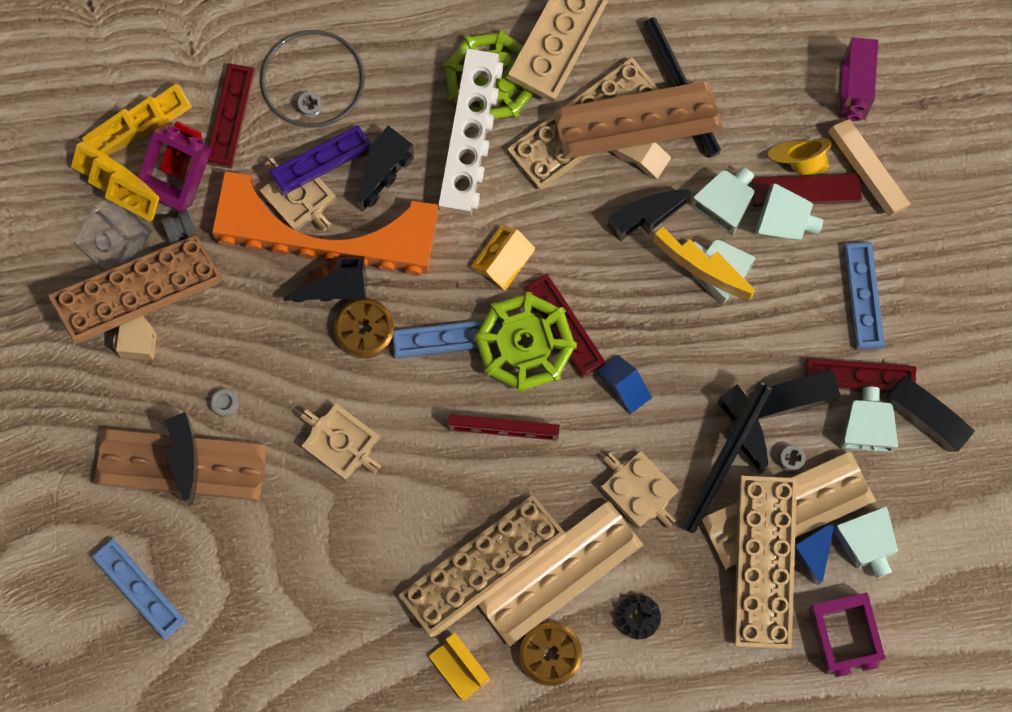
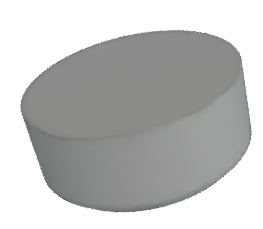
[210,389,239,418]

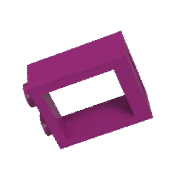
[839,37,878,121]
[138,126,212,212]
[809,592,886,678]

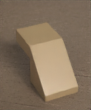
[612,143,671,179]

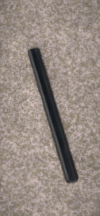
[643,17,721,158]
[681,382,772,533]

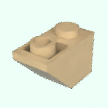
[113,316,157,361]

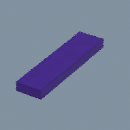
[267,125,372,196]

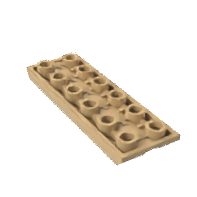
[507,57,659,190]
[701,452,876,570]
[734,476,797,648]
[399,495,566,637]
[478,501,644,647]

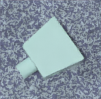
[691,167,755,236]
[755,184,823,240]
[692,239,756,305]
[840,387,898,453]
[833,506,898,579]

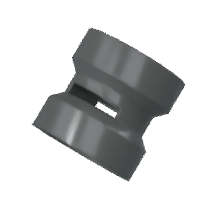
[162,210,196,244]

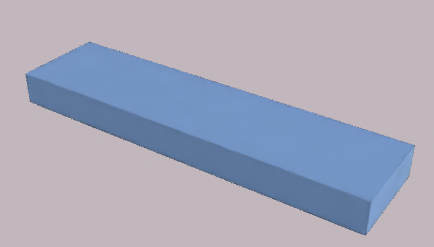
[844,242,885,350]
[393,319,502,359]
[91,538,187,640]

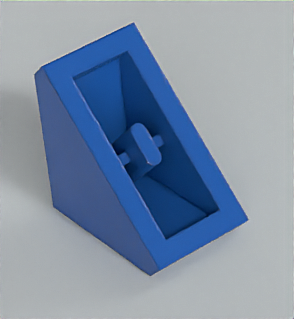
[597,355,652,415]
[795,525,834,585]

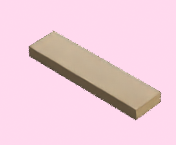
[828,119,911,217]

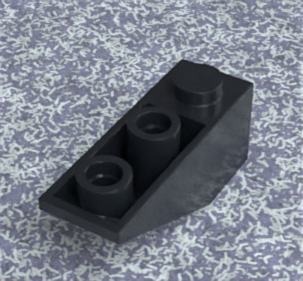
[358,125,414,212]
[283,256,367,302]

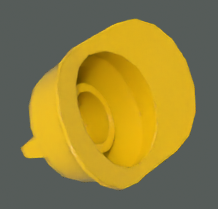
[768,138,831,175]

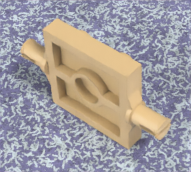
[260,158,336,231]
[300,403,382,481]
[600,451,679,530]

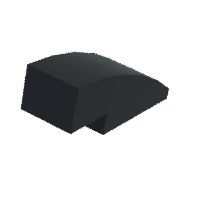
[607,189,692,241]
[749,370,841,420]
[886,376,975,452]
[718,384,768,474]
[164,412,198,506]

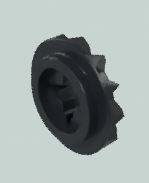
[616,594,661,640]

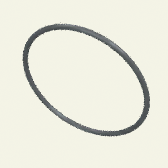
[261,30,365,128]

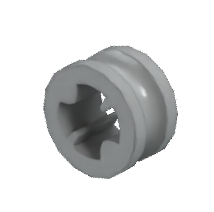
[298,92,323,118]
[779,445,806,472]

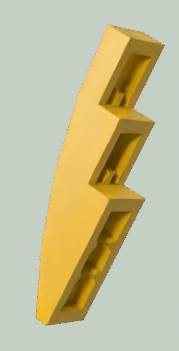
[82,84,192,156]
[71,141,160,222]
[653,227,755,301]

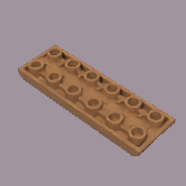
[554,81,723,159]
[48,235,222,343]
[94,429,267,501]

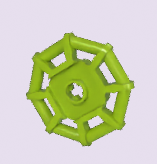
[443,30,534,119]
[473,292,577,393]

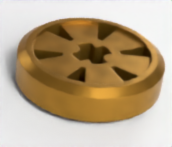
[334,298,395,359]
[519,622,582,686]

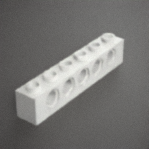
[439,49,503,216]

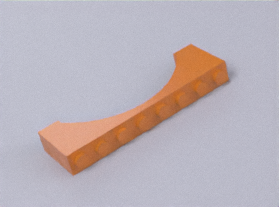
[212,171,439,276]

